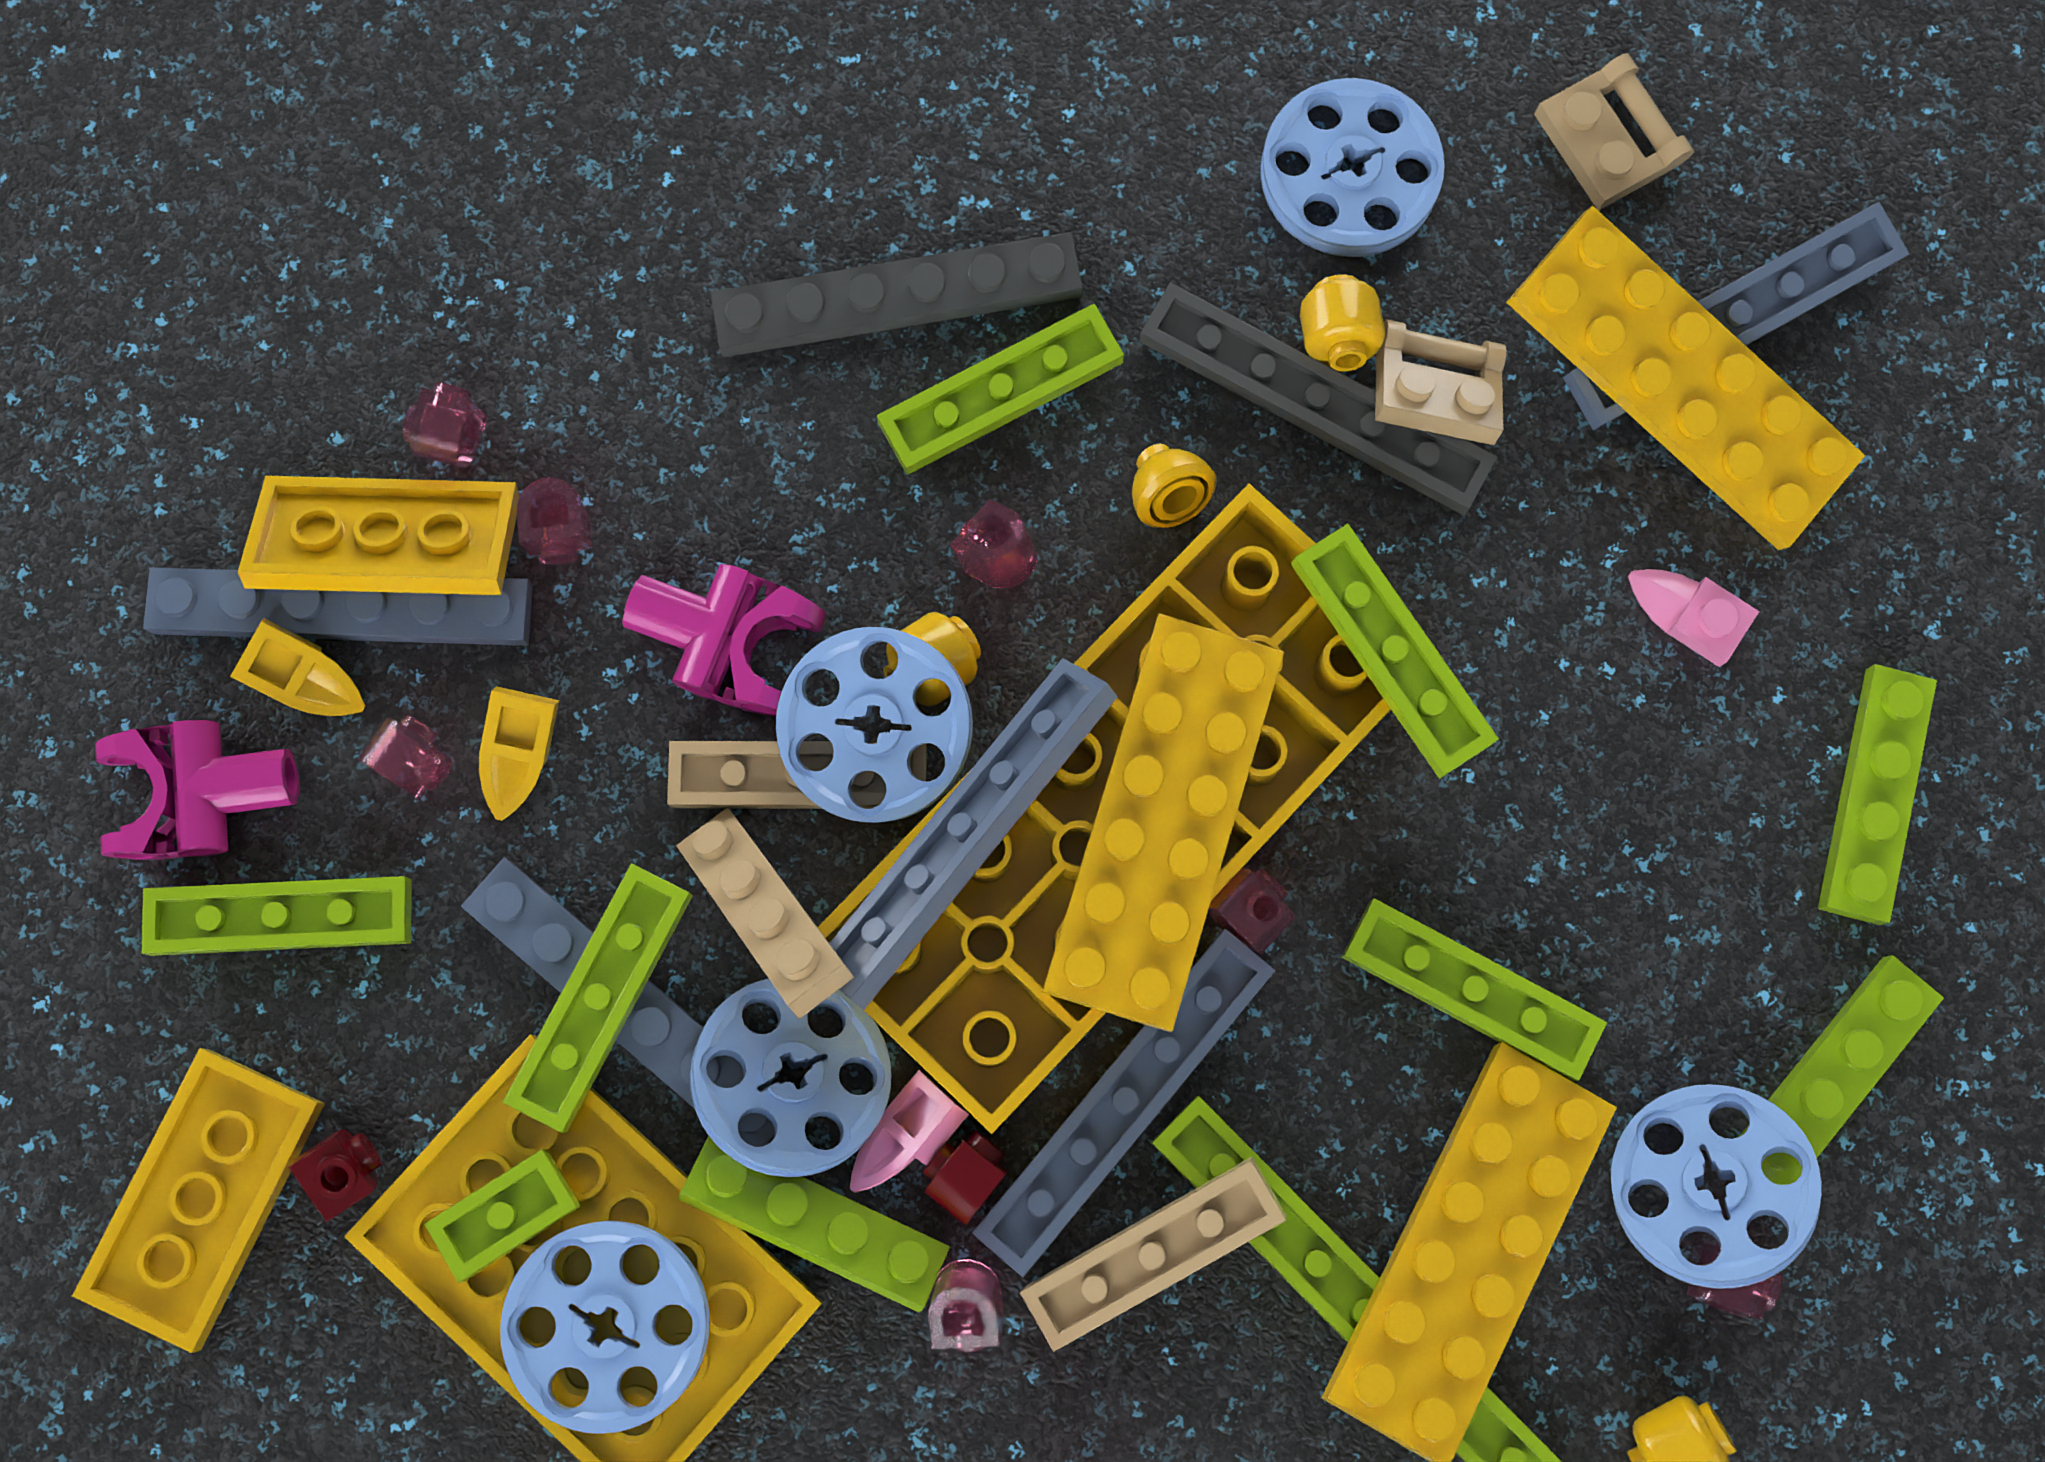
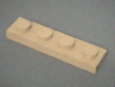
[667,741,927,809]
[676,807,854,1019]
[1020,1157,1287,1352]

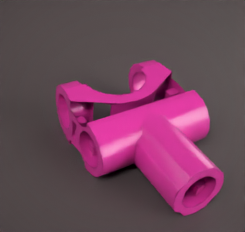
[622,564,827,717]
[95,720,300,860]

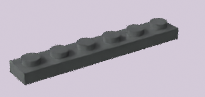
[710,232,1083,358]
[1139,282,1497,516]

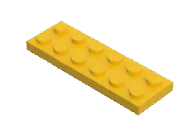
[1506,206,1865,550]
[1042,613,1285,1032]
[1321,1042,1617,1462]

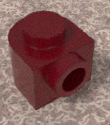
[288,1129,382,1222]
[923,1129,1009,1226]

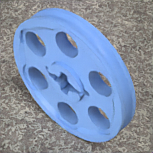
[1260,78,1444,257]
[776,627,973,823]
[690,978,892,1177]
[1611,1084,1822,1288]
[500,1221,710,1434]

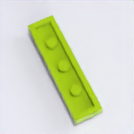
[877,303,1124,475]
[1291,524,1499,779]
[1818,664,1937,926]
[503,863,693,1133]
[142,876,412,956]
[1341,898,1607,1081]
[1739,955,1944,1185]
[678,1136,950,1313]

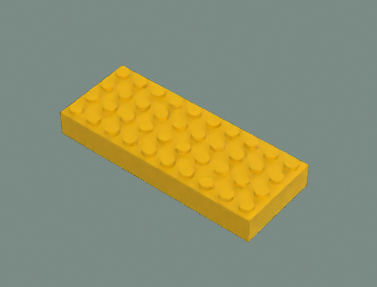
[817,483,1391,1134]

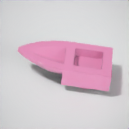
[1628,569,1759,667]
[850,1070,969,1193]

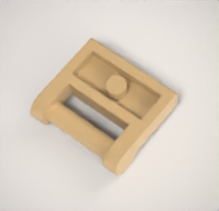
[1534,53,1694,211]
[1375,319,1506,445]

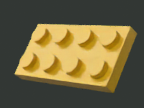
[238,476,520,595]
[72,1048,325,1353]

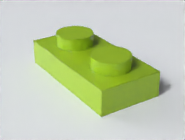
[424,1149,581,1283]

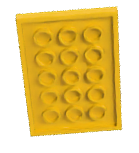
[344,1034,824,1462]

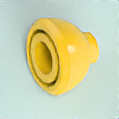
[1132,444,1217,528]

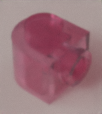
[403,382,487,468]
[517,478,592,565]
[951,499,1038,588]
[357,714,452,801]
[1208,869,1297,954]
[1686,1241,1783,1320]
[928,1260,1004,1352]

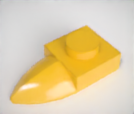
[230,617,365,716]
[479,686,559,821]

